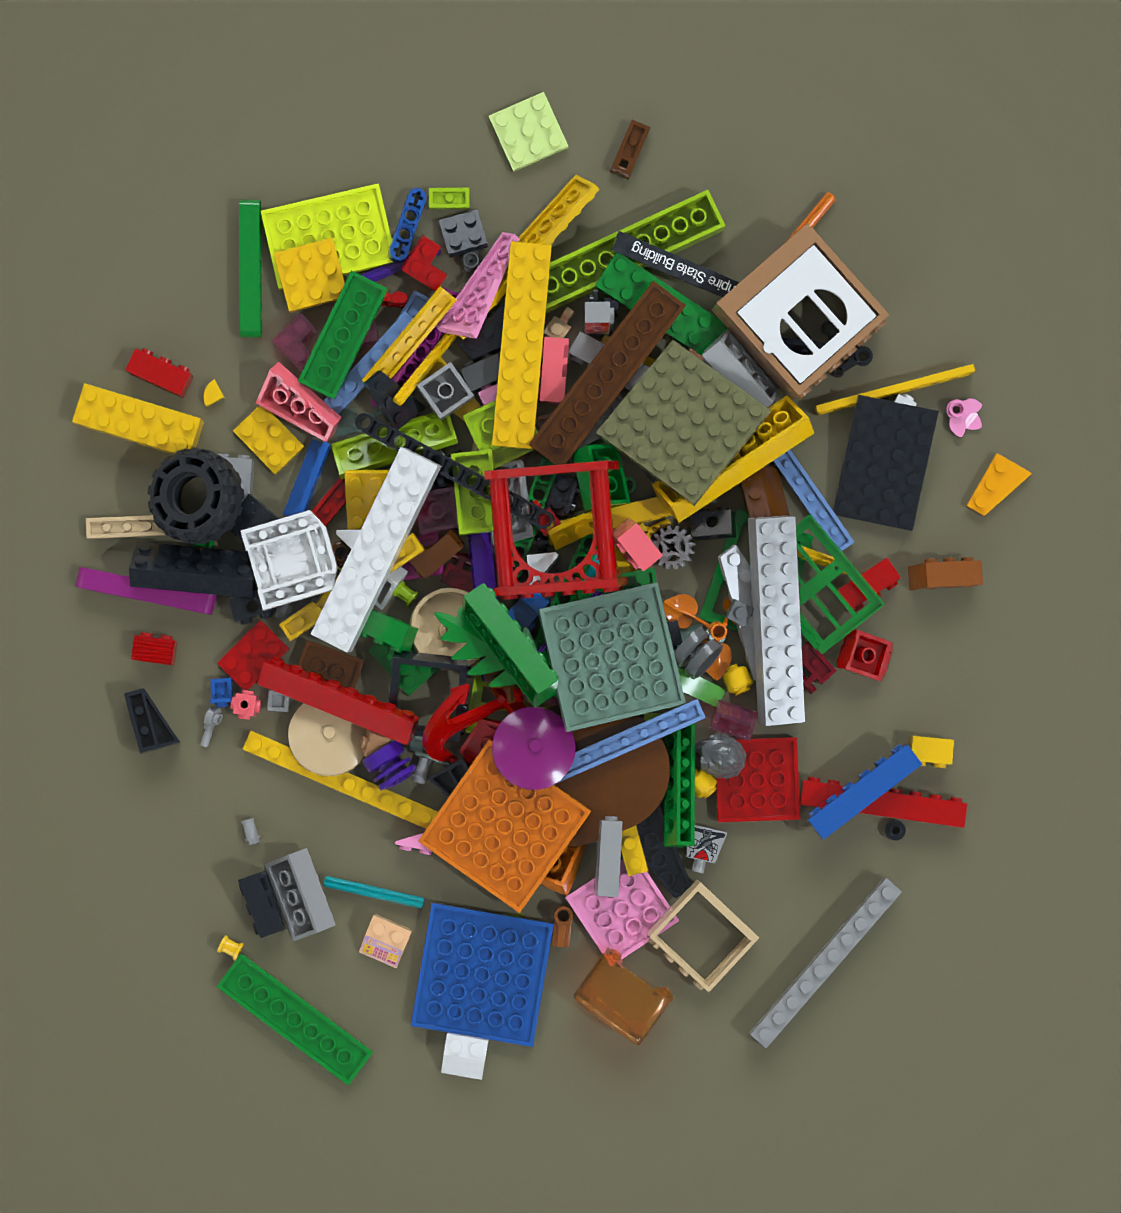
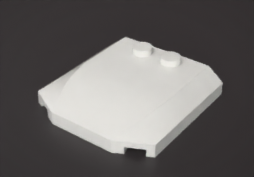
[241,510,338,610]

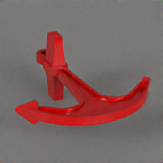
[422,684,527,764]

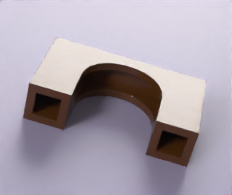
[409,529,465,579]

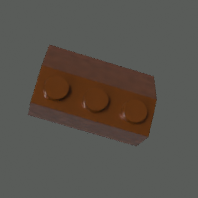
[739,466,790,518]

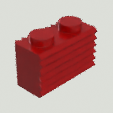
[131,632,178,666]

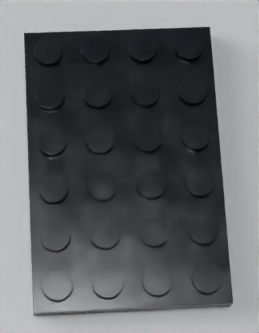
[833,395,939,531]

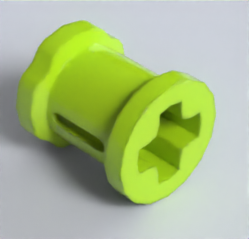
[392,581,419,607]

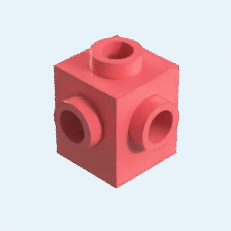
[231,690,261,720]

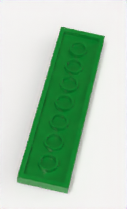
[594,252,743,356]
[216,953,374,1086]

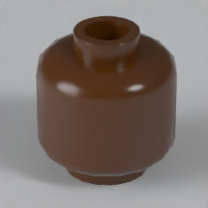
[332,541,351,568]

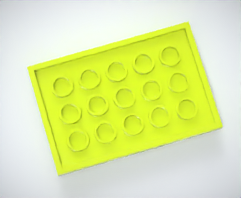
[261,183,396,290]

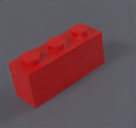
[125,348,194,398]
[838,557,901,613]

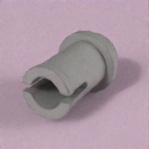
[412,757,432,784]
[241,818,261,845]

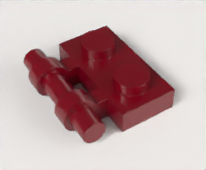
[440,552,473,593]
[802,641,837,694]

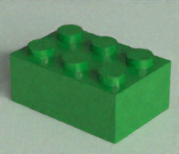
[572,444,630,511]

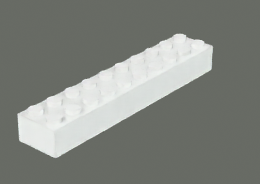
[311,447,441,653]

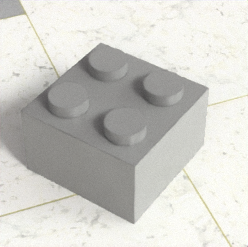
[417,362,474,421]

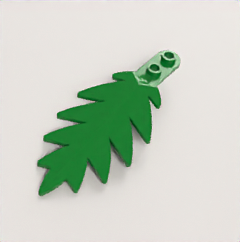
[434,607,558,698]

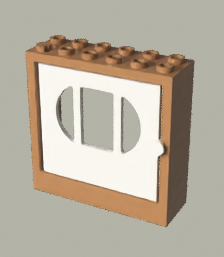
[711,223,889,401]

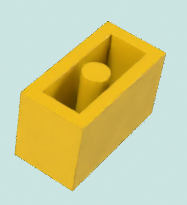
[910,736,954,768]

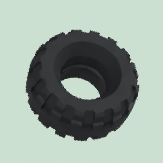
[147,448,244,544]

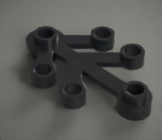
[796,321,873,378]

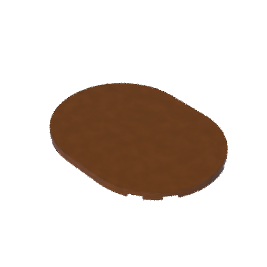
[555,715,670,847]

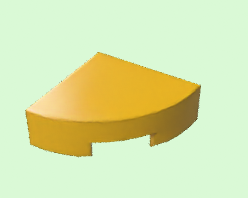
[204,379,225,407]

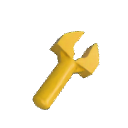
[639,519,671,541]

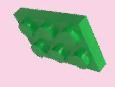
[368,643,440,696]

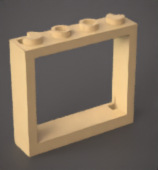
[646,879,759,992]

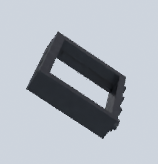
[389,651,471,742]

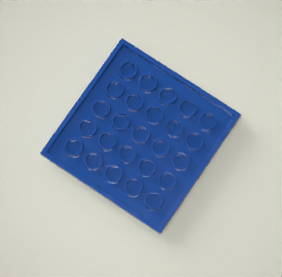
[411,903,554,1047]

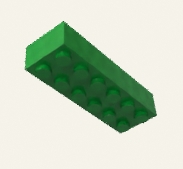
[461,583,559,708]

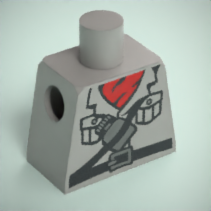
[686,825,727,874]

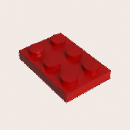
[217,620,290,691]

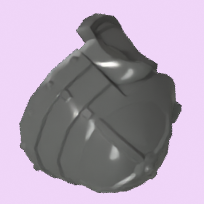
[695,732,747,779]

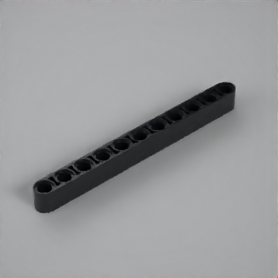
[355,413,555,530]

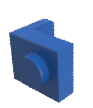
[210,678,233,707]

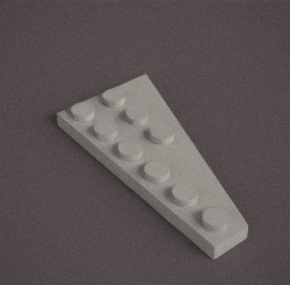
[718,545,802,681]

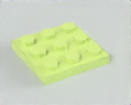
[489,92,568,172]

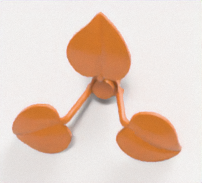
[663,594,736,680]

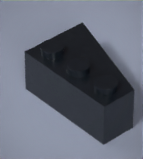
[459,304,505,362]
[124,688,180,754]
[427,758,471,797]
[238,871,286,938]

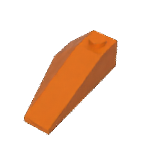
[541,844,587,896]

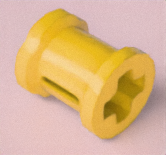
[217,935,244,961]

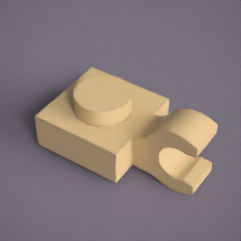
[544,307,574,338]

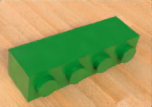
[360,609,419,653]

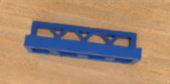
[283,439,332,516]

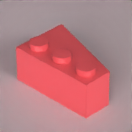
[538,337,569,405]

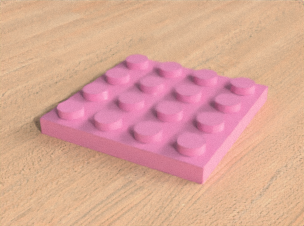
[565,859,679,966]

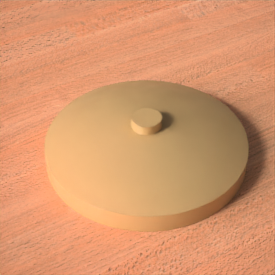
[410,588,479,670]
[288,703,366,776]

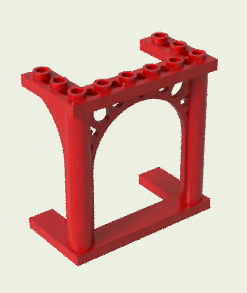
[484,461,628,600]

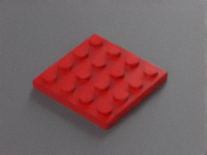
[716,737,800,823]

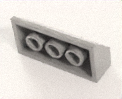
[702,329,779,407]
[265,848,336,941]

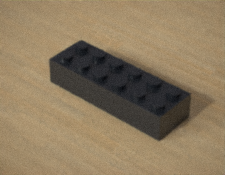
[129,541,256,598]

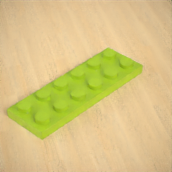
[331,412,458,479]

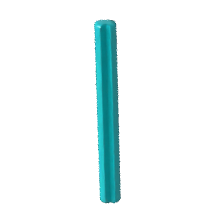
[323,876,424,909]

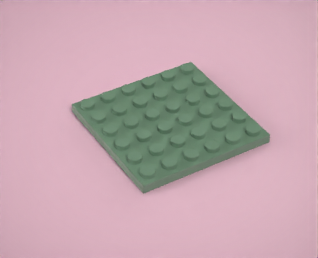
[538,582,686,732]

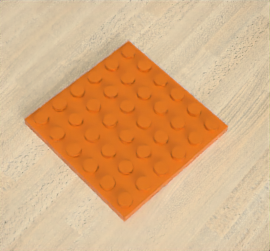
[418,739,591,913]

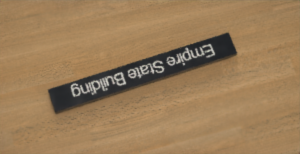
[611,231,761,307]

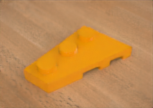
[966,453,1032,516]

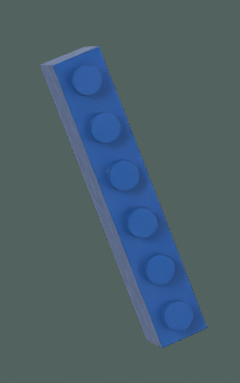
[807,744,922,840]

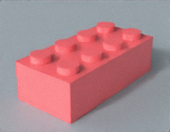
[613,518,663,572]

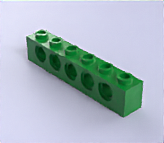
[664,723,695,848]

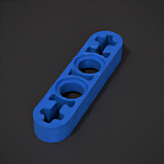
[388,188,426,263]

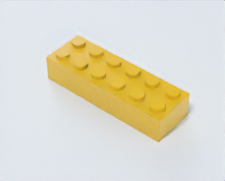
[72,383,204,455]

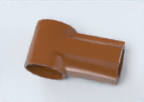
[551,905,573,947]

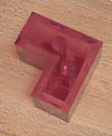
[271,313,317,373]

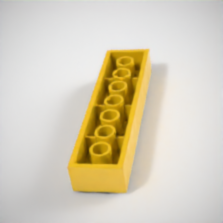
[652,396,814,523]

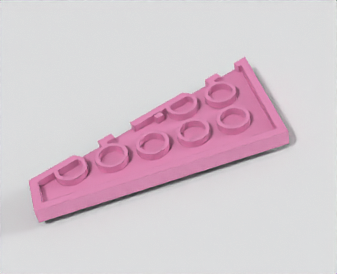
[436,232,519,339]

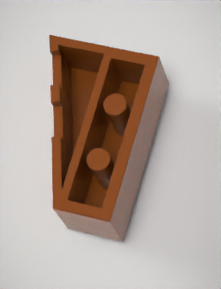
[908,557,983,591]

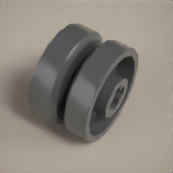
[674,627,723,680]

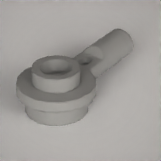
[200,707,223,747]

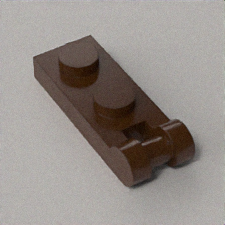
[610,119,651,180]

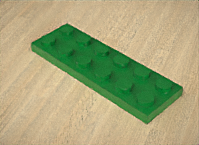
[298,270,389,399]

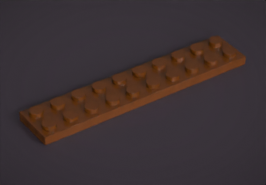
[529,281,686,465]

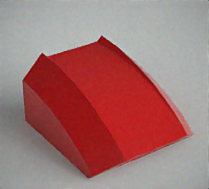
[837,629,893,682]

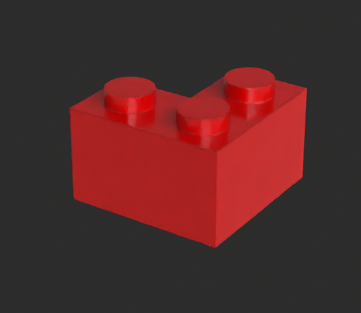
[401,234,447,292]

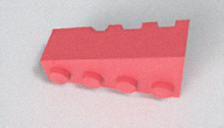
[256,362,342,442]

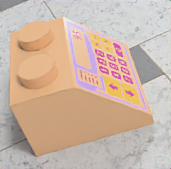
[359,914,413,968]

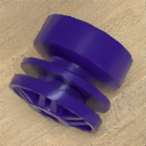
[362,740,417,791]

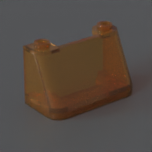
[574,947,674,1045]

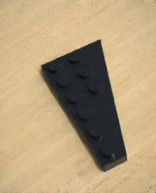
[636,806,691,898]

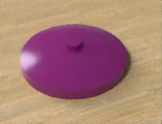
[492,707,575,790]

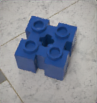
[508,593,550,633]

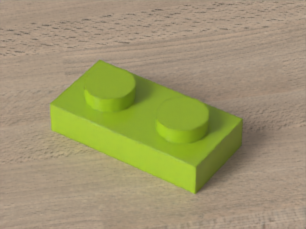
[429,188,470,210]

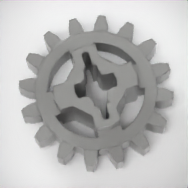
[652,525,695,570]

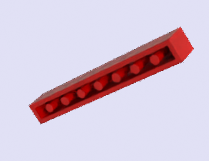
[257,657,420,745]
[800,777,968,828]

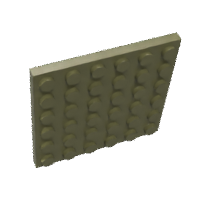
[596,340,771,506]

